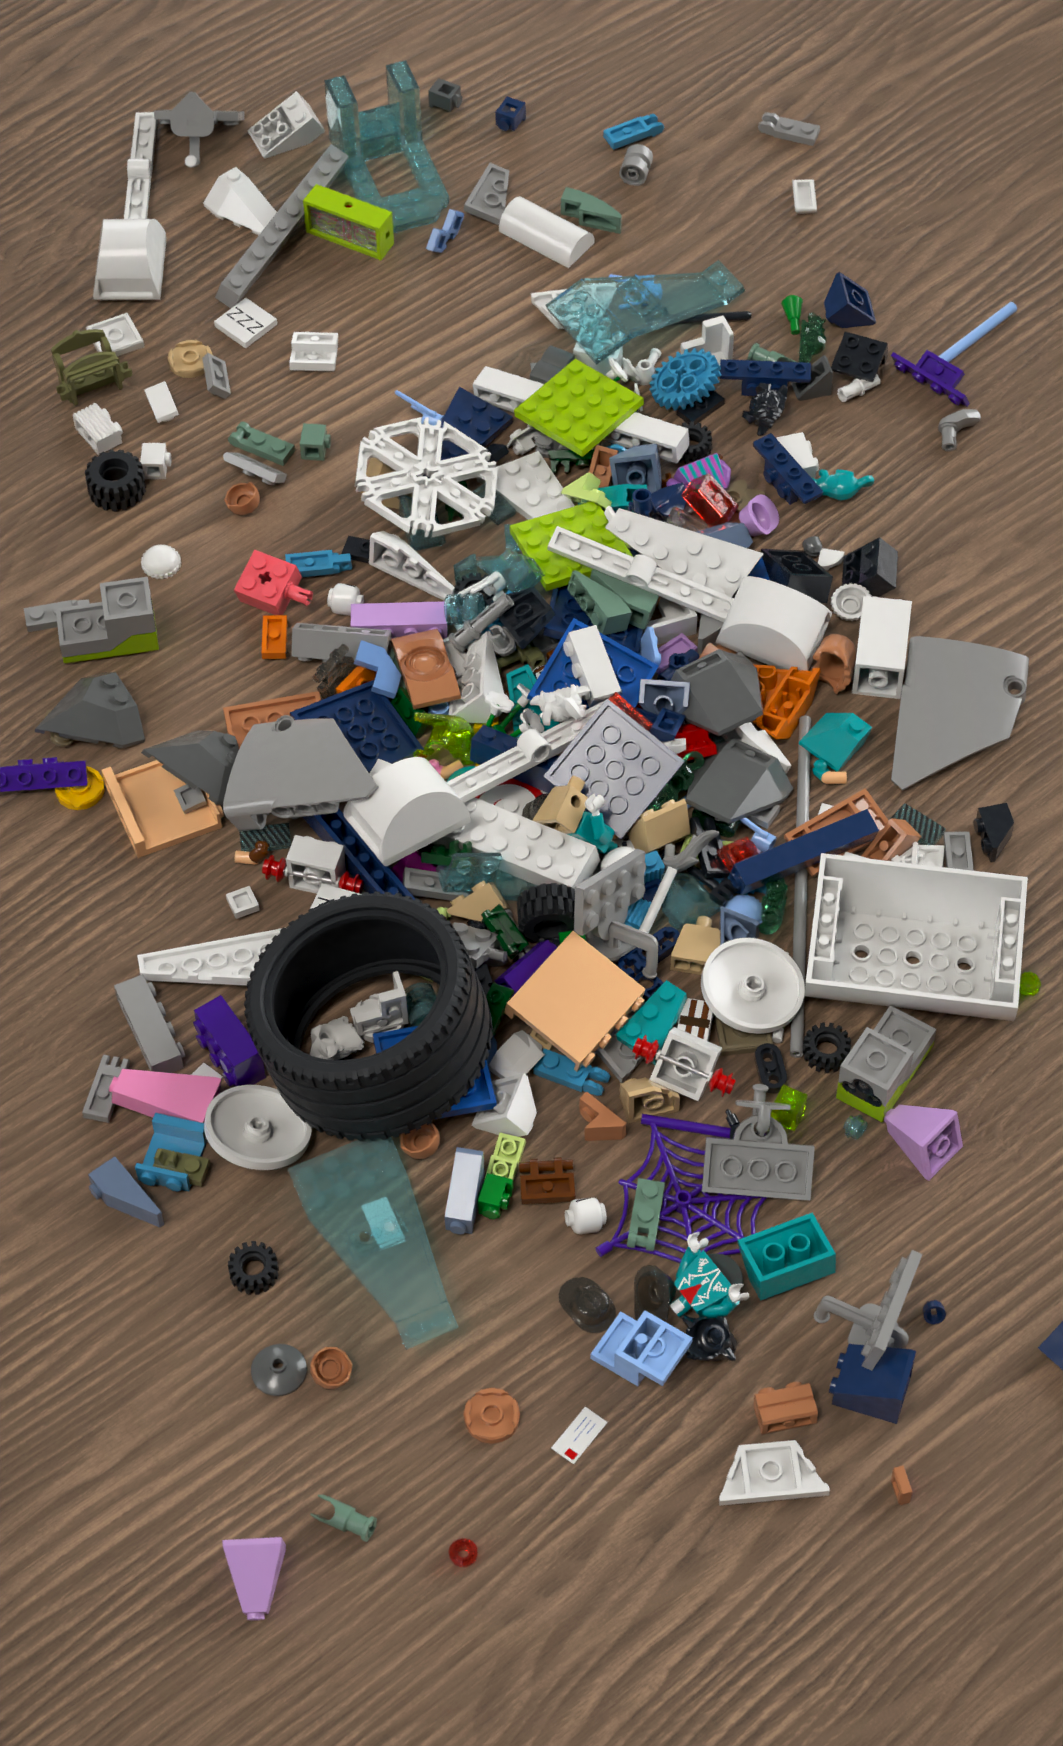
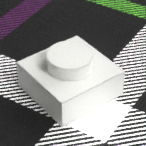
[226,886,259,919]

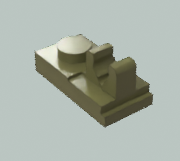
[153,1148,210,1187]

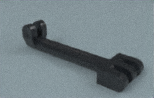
[661,849,739,906]

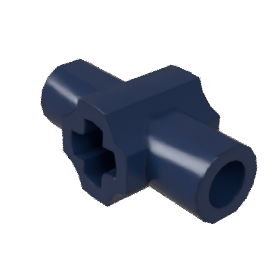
[657,649,700,681]

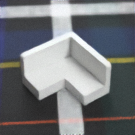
[681,316,734,366]
[644,598,697,645]
[350,971,408,1036]

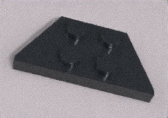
[485,587,555,650]

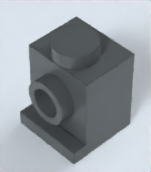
[428,78,462,112]

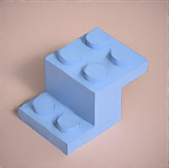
[591,1310,692,1386]

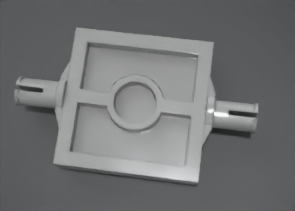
[453,922,507,969]

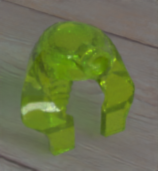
[413,712,475,765]

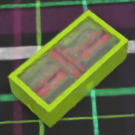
[303,184,394,260]

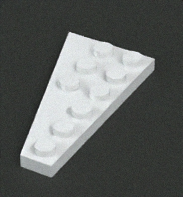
[477,451,575,520]
[605,508,763,598]
[137,928,282,985]

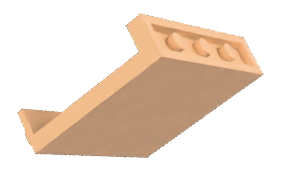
[102,760,224,858]
[504,931,646,1072]

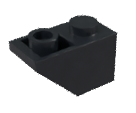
[973,803,1014,862]

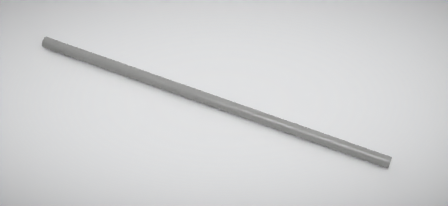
[790,716,811,1058]

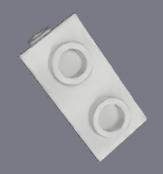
[507,425,545,455]

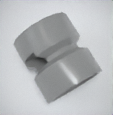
[619,144,653,186]

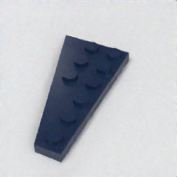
[422,387,513,479]

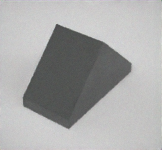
[791,355,833,401]

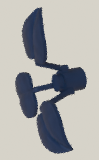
[603,482,686,555]

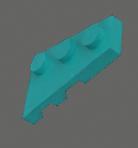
[506,664,559,739]
[616,980,687,1065]

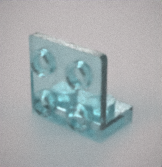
[436,853,502,892]

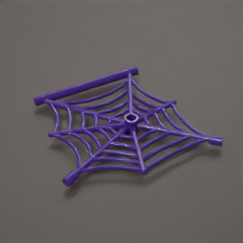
[595,1114,768,1263]

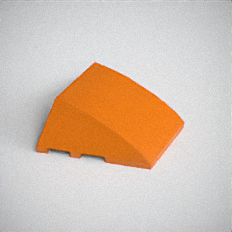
[752,664,821,739]

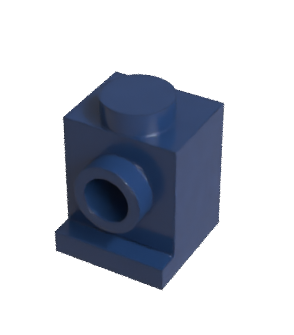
[495,96,526,131]

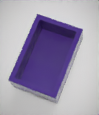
[193,995,266,1087]

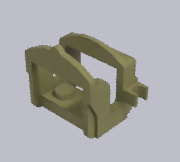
[51,329,132,406]

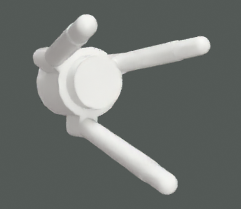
[452,571,507,611]

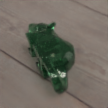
[799,312,826,363]
[647,751,704,811]
[759,878,788,935]

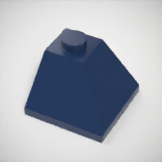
[824,272,876,328]

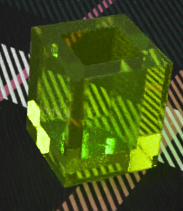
[771,1085,808,1131]

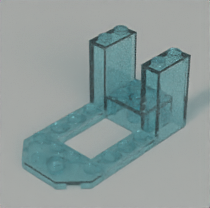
[324,60,449,233]

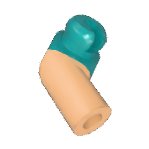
[812,760,847,784]

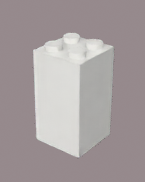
[852,596,912,699]

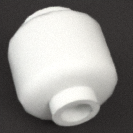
[327,583,364,616]
[565,1197,607,1234]

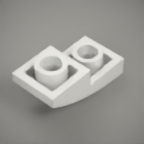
[144,381,179,423]

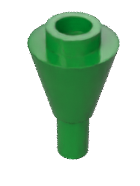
[781,295,803,335]

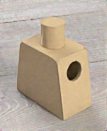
[533,776,588,834]
[670,916,720,975]

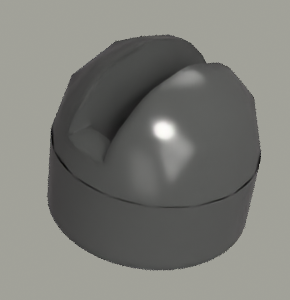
[802,536,822,557]

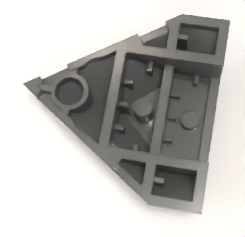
[35,672,145,748]
[141,730,239,806]

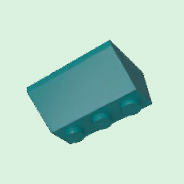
[737,1212,836,1301]

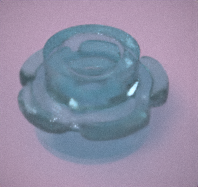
[843,1114,867,1140]

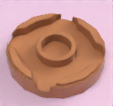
[464,1388,520,1444]

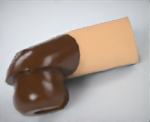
[235,841,269,865]

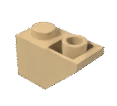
[447,881,510,922]

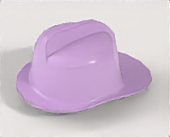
[739,494,779,537]

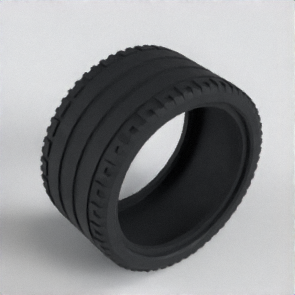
[244,892,493,1141]

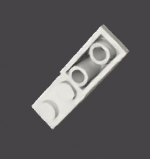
[721,722,792,773]

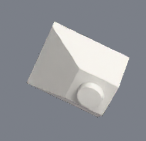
[472,1073,537,1137]

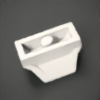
[489,1030,545,1079]

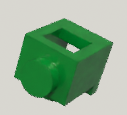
[478,1173,513,1219]

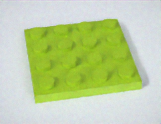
[514,359,644,457]
[510,502,633,591]

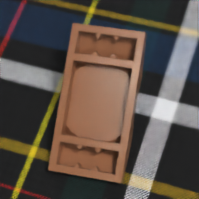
[390,629,461,709]
[784,788,889,877]

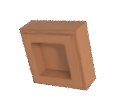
[891,1466,912,1505]

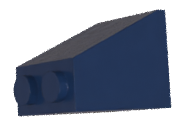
[829,1344,916,1424]

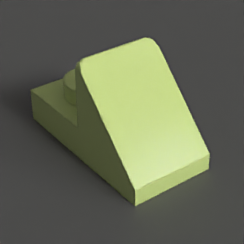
[561,473,612,510]

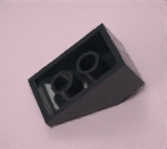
[760,549,833,603]

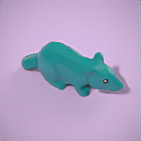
[812,469,874,500]

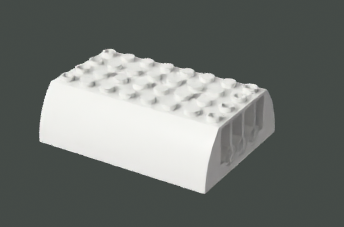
[804,853,1028,1021]

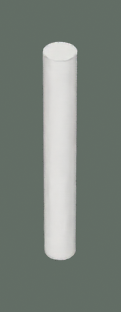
[639,866,678,934]

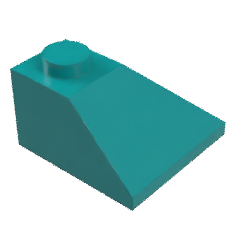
[798,713,872,772]

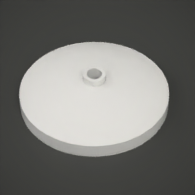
[701,938,805,1034]
[204,1085,311,1170]

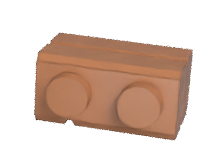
[753,1382,818,1434]

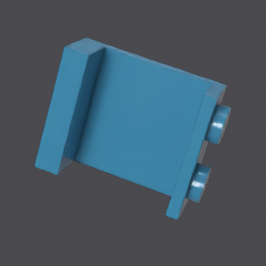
[135,1113,207,1192]

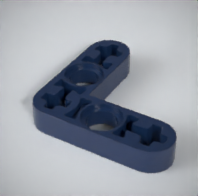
[618,927,680,1002]

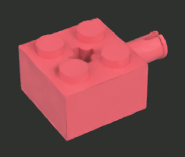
[234,550,313,615]

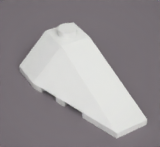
[204,167,277,235]
[369,531,455,602]
[448,632,504,723]

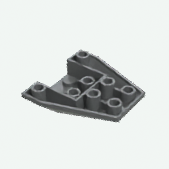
[671,649,763,736]
[685,738,793,824]

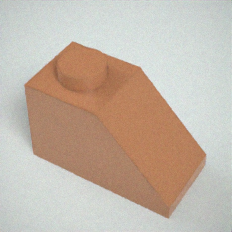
[861,818,922,861]

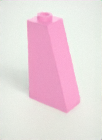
[109,1069,221,1123]

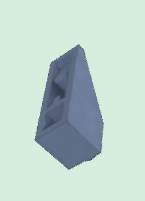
[88,1157,164,1227]

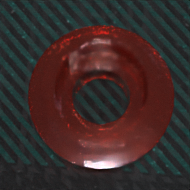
[449,1538,478,1567]

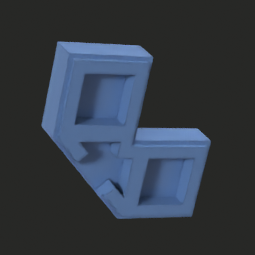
[426,209,464,253]
[354,640,401,699]

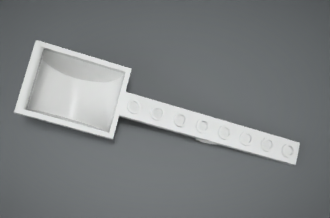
[93,112,166,300]
[547,526,832,671]
[343,697,624,866]

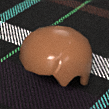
[224,482,260,516]
[399,1124,440,1159]
[310,1347,352,1389]

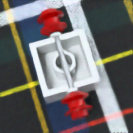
[262,835,364,894]
[632,1027,736,1101]

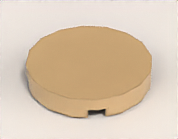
[168,340,212,378]

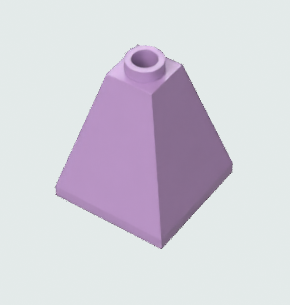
[884,1105,963,1181]
[223,1537,286,1620]

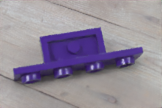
[891,350,970,407]
[0,757,88,792]

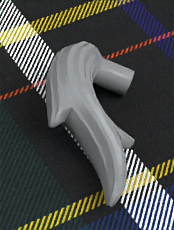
[662,830,719,873]

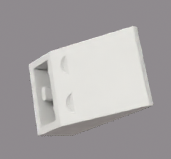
[247,91,325,158]

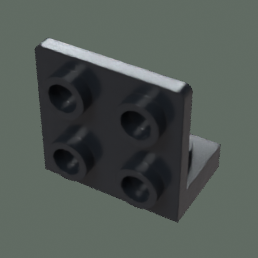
[831,331,888,382]

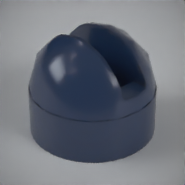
[923,1300,946,1324]

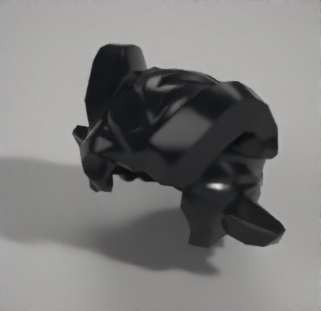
[742,383,788,436]
[682,1315,737,1362]

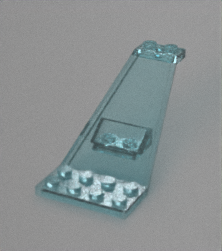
[545,260,745,365]
[288,1137,459,1350]

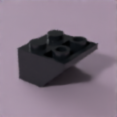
[842,537,898,597]

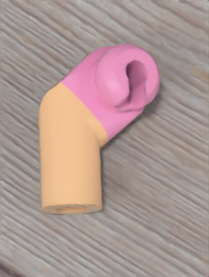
[429,759,463,779]

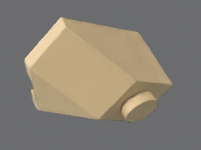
[620,1077,680,1123]

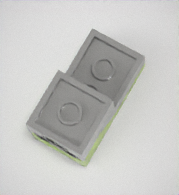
[56,577,159,663]
[836,1005,936,1123]

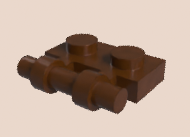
[519,1157,576,1204]

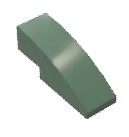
[561,187,622,234]

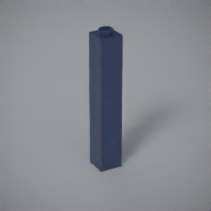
[730,809,879,895]

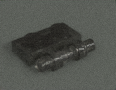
[312,644,357,699]

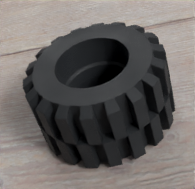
[85,449,146,511]
[517,883,575,943]

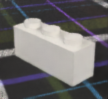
[563,625,621,708]

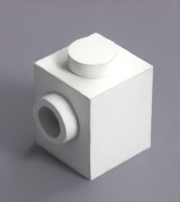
[140,443,171,479]

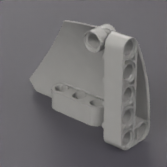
[891,636,1029,791]
[223,715,378,831]

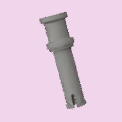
[448,593,514,652]

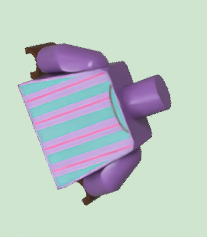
[662,453,731,513]

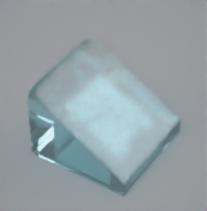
[453,554,478,584]

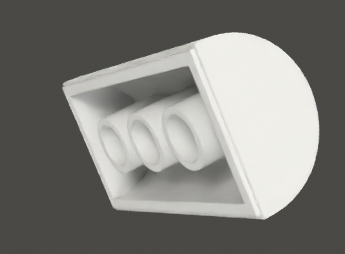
[499,197,594,268]

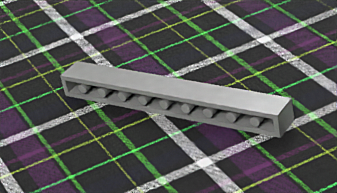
[215,144,349,308]

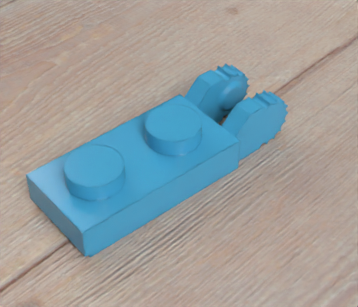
[603,114,665,150]
[533,1048,611,1096]

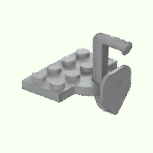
[154,92,244,168]
[574,849,658,979]
[702,1084,815,1201]
[814,1250,922,1371]

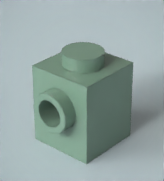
[300,423,331,461]

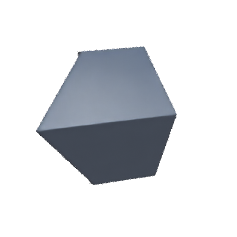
[639,679,690,715]
[719,906,760,945]

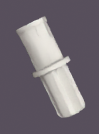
[837,375,881,402]

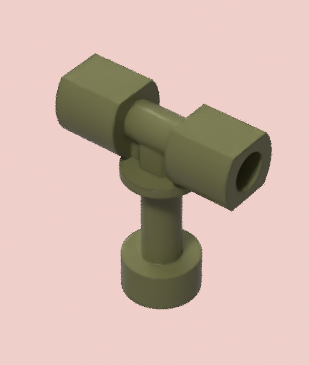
[496,640,546,673]

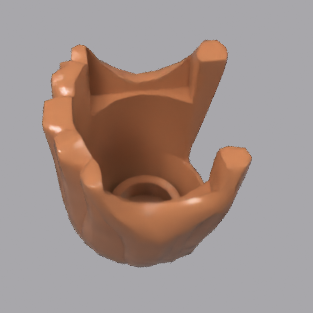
[810,634,857,694]

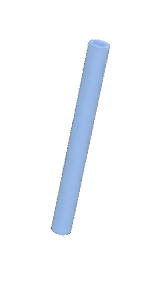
[939,302,1017,362]

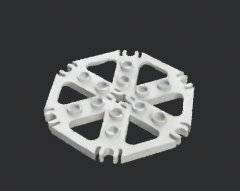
[355,417,498,538]

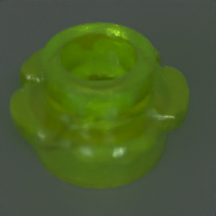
[1019,972,1041,996]

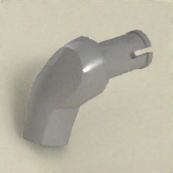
[938,409,981,451]
[488,625,516,656]

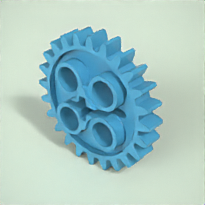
[649,348,721,410]

